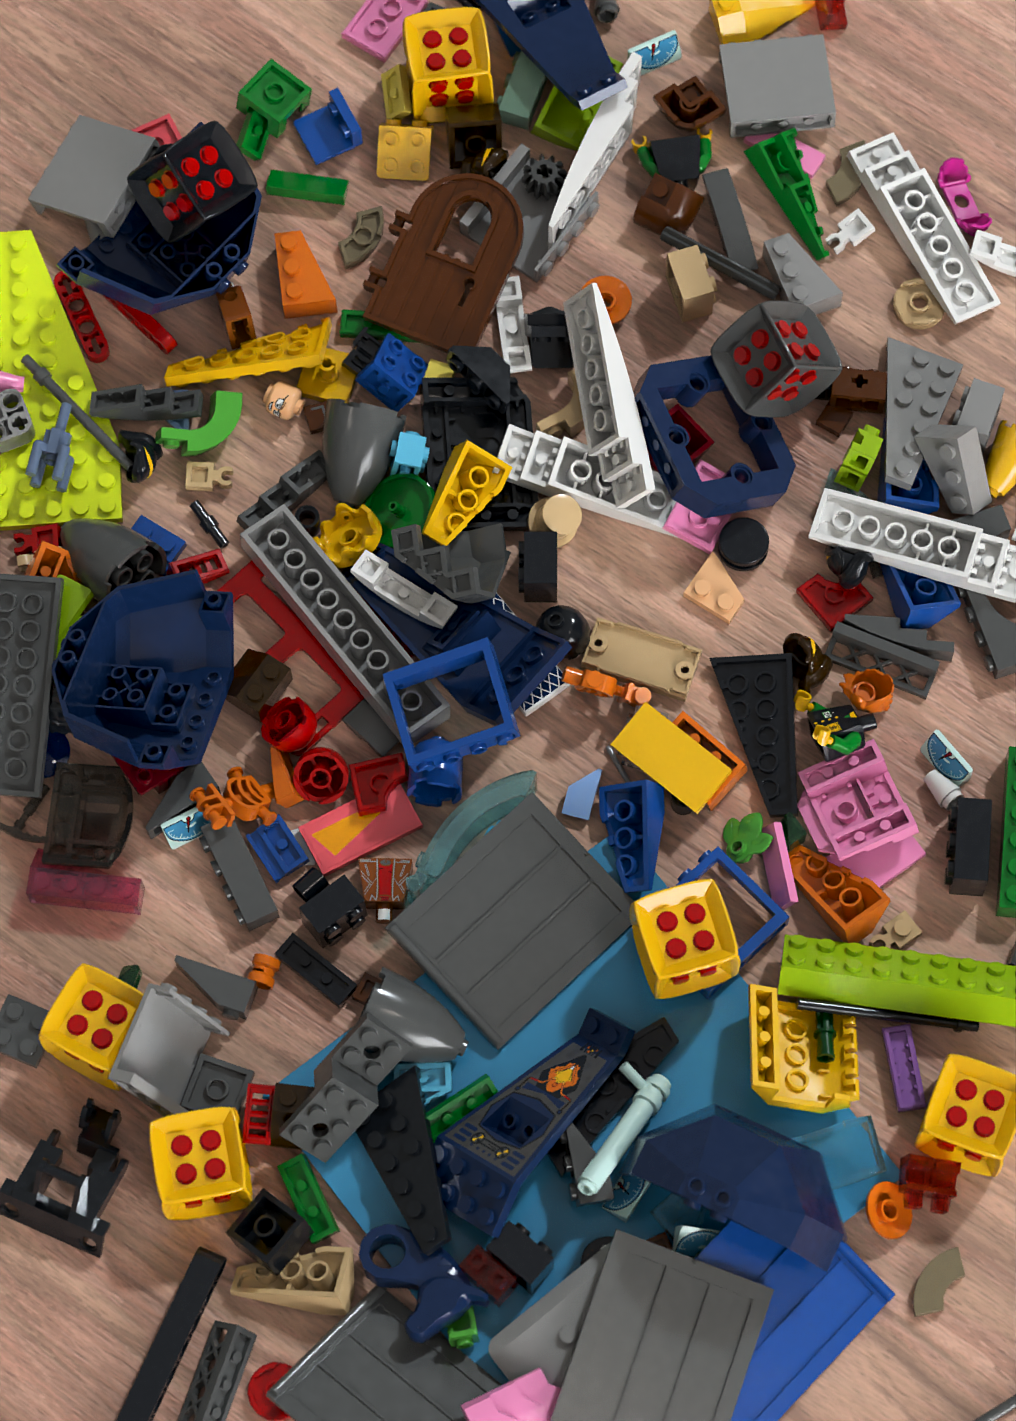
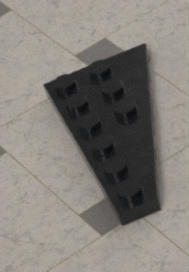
[709,653,798,818]
[547,1017,679,1178]
[355,1065,452,1256]

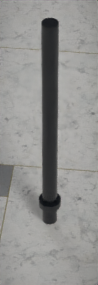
[795,998,979,1032]

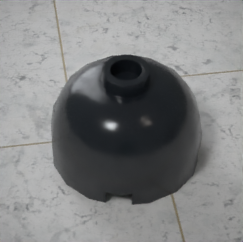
[535,605,590,660]

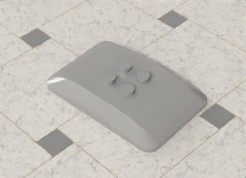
[488,1243,611,1388]

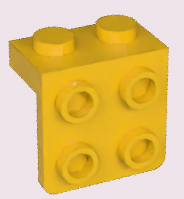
[377,118,434,181]

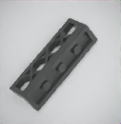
[825,621,940,700]
[178,1320,257,1421]

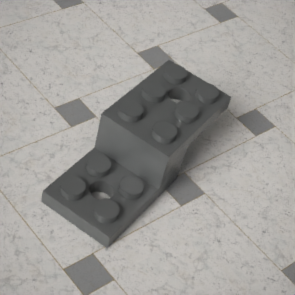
[279,1012,413,1163]

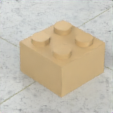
[666,245,717,322]

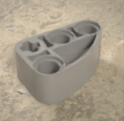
[0,389,35,454]

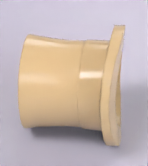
[528,494,582,548]

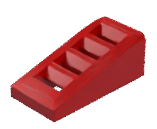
[167,548,230,584]
[242,1083,275,1145]

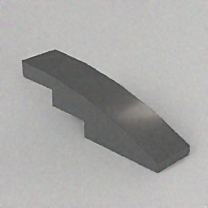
[702,168,759,271]
[89,384,204,421]
[236,449,327,530]
[843,614,954,662]

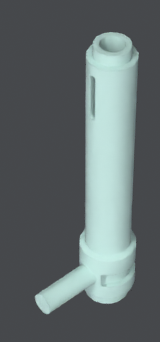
[578,1061,671,1196]

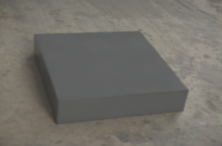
[181,1053,255,1114]

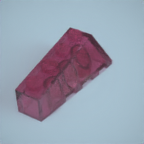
[26,848,145,915]

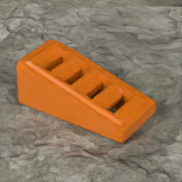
[270,747,305,808]

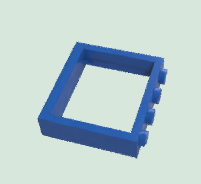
[382,637,521,773]
[666,846,790,1000]

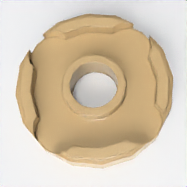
[893,278,945,330]

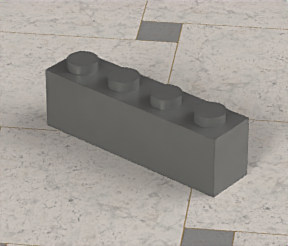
[199,821,279,932]

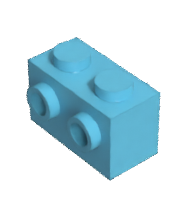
[389,431,430,476]

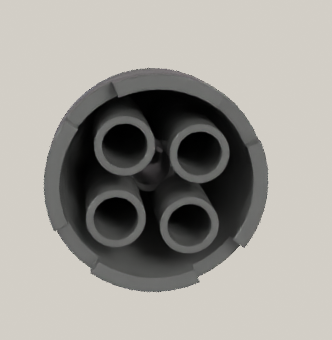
[322,399,407,509]
[60,518,167,602]
[358,967,469,1063]

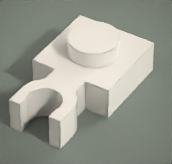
[825,208,875,255]

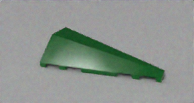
[744,127,830,261]

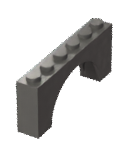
[951,504,1016,679]

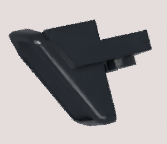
[524,306,574,368]

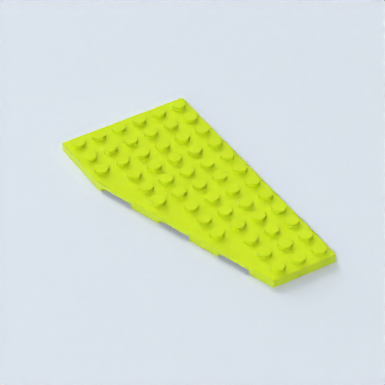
[0,230,123,531]

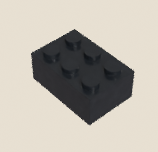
[944,797,992,897]

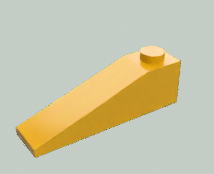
[709,0,816,44]
[421,440,512,546]

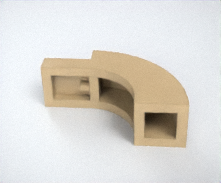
[536,369,584,438]

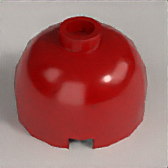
[261,696,317,753]
[293,747,349,804]

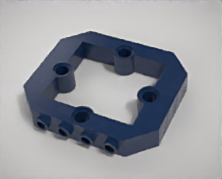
[633,355,796,518]

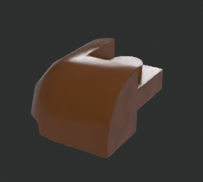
[653,75,726,131]
[633,173,705,235]

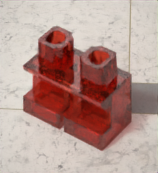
[898,1154,961,1215]
[458,1244,518,1307]

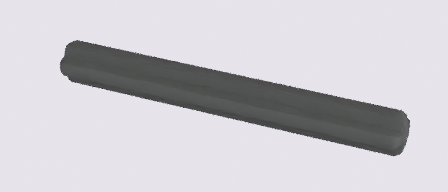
[660,226,780,300]

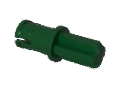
[814,1012,836,1063]

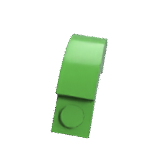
[155,390,243,457]

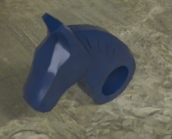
[359,1224,490,1343]

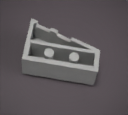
[762,233,843,315]
[914,424,992,515]

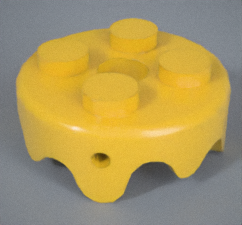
[313,503,382,568]

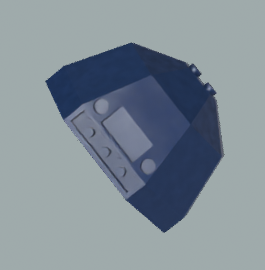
[56,121,262,315]
[52,569,234,770]
[619,1103,848,1272]

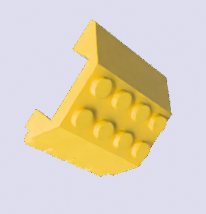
[748,984,860,1114]

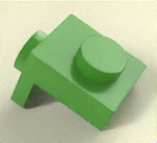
[447,1305,480,1349]

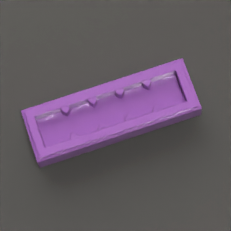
[881,1024,927,1113]

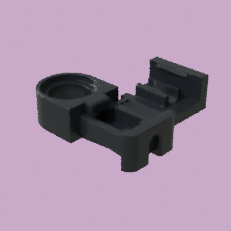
[341,327,381,376]

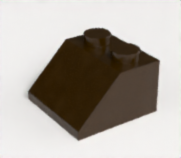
[445,103,502,169]
[226,649,293,722]
[270,1083,327,1150]

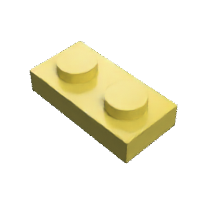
[381,64,412,119]

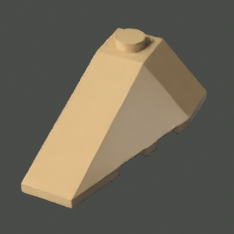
[230,1246,355,1316]

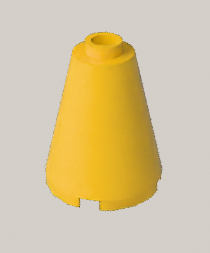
[985,420,1016,499]

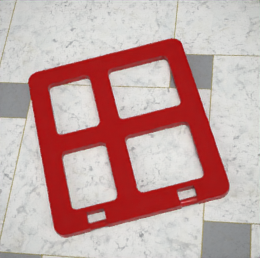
[217,560,413,756]

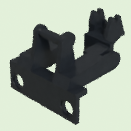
[0,1098,129,1258]

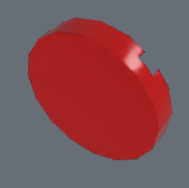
[247,1362,292,1421]

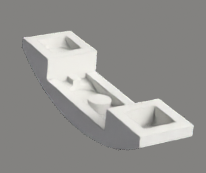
[969,229,1016,277]
[496,276,532,373]
[350,550,458,629]

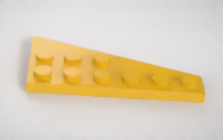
[164,317,332,387]

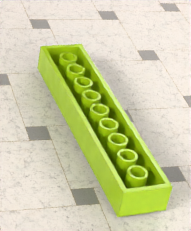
[777,934,1016,1027]

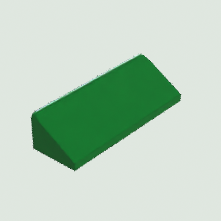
[266,169,349,205]

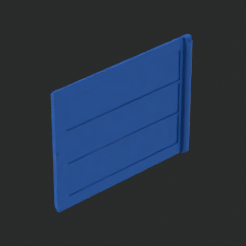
[694,1221,896,1421]

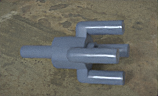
[25,402,74,492]

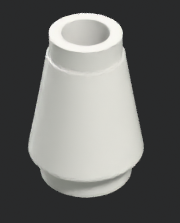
[924,770,964,811]

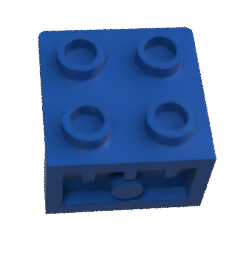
[293,88,363,165]
[355,333,428,412]

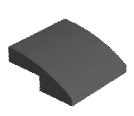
[342,698,399,757]

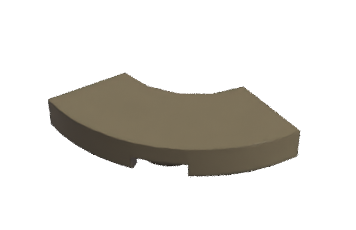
[826,140,865,206]
[338,206,384,270]
[913,1247,965,1317]

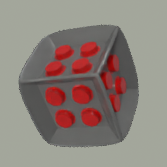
[710,300,843,418]

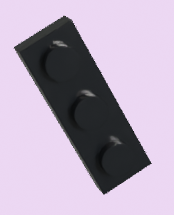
[275,933,357,1009]

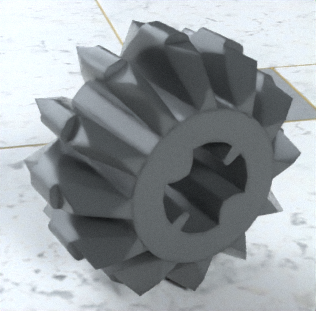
[522,154,567,201]

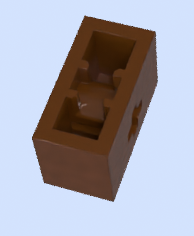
[829,366,887,414]

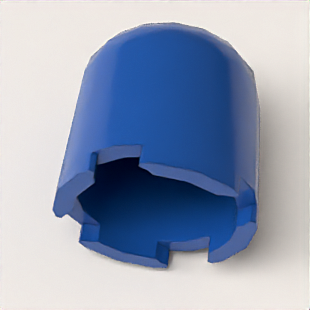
[407,736,463,807]

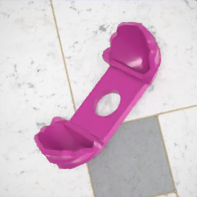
[937,157,992,236]

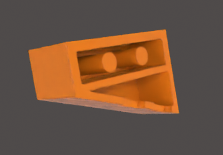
[274,230,338,319]
[672,711,748,811]

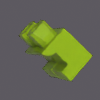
[834,424,883,492]

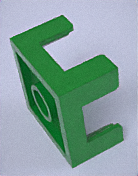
[236,59,312,139]

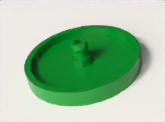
[365,473,435,549]

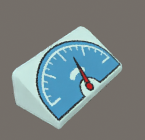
[628,30,682,75]
[920,729,973,787]
[160,807,211,850]
[602,1175,651,1222]
[673,1225,720,1259]

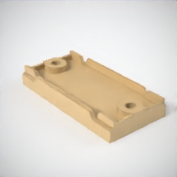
[581,617,702,702]

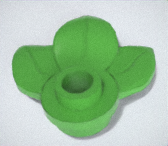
[723,812,773,864]

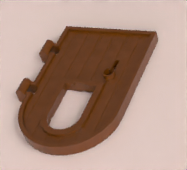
[363,173,524,353]

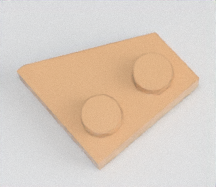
[683,552,744,624]

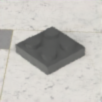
[0,994,49,1068]

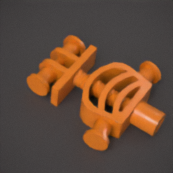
[561,666,651,707]
[189,766,277,830]

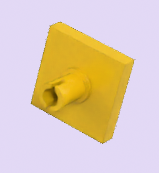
[297,348,357,404]

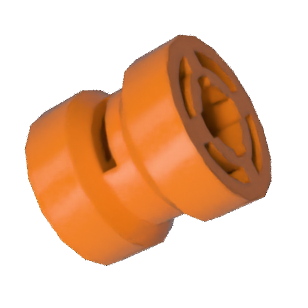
[247,953,281,990]

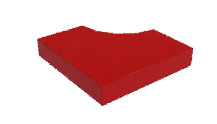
[796,573,874,633]
[348,752,408,817]

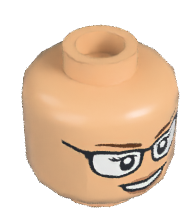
[263,381,305,420]

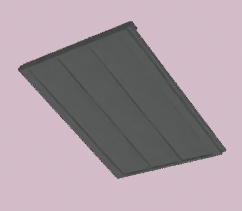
[385,792,634,1050]
[550,1229,774,1421]
[266,1285,502,1421]

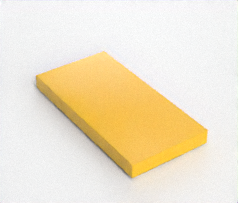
[610,701,732,814]

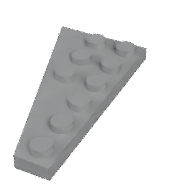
[884,337,963,491]

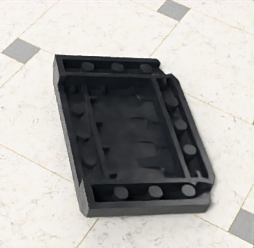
[420,377,538,531]

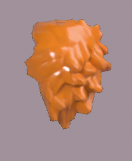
[839,669,894,714]

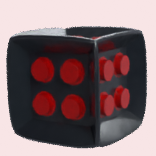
[127,121,258,243]

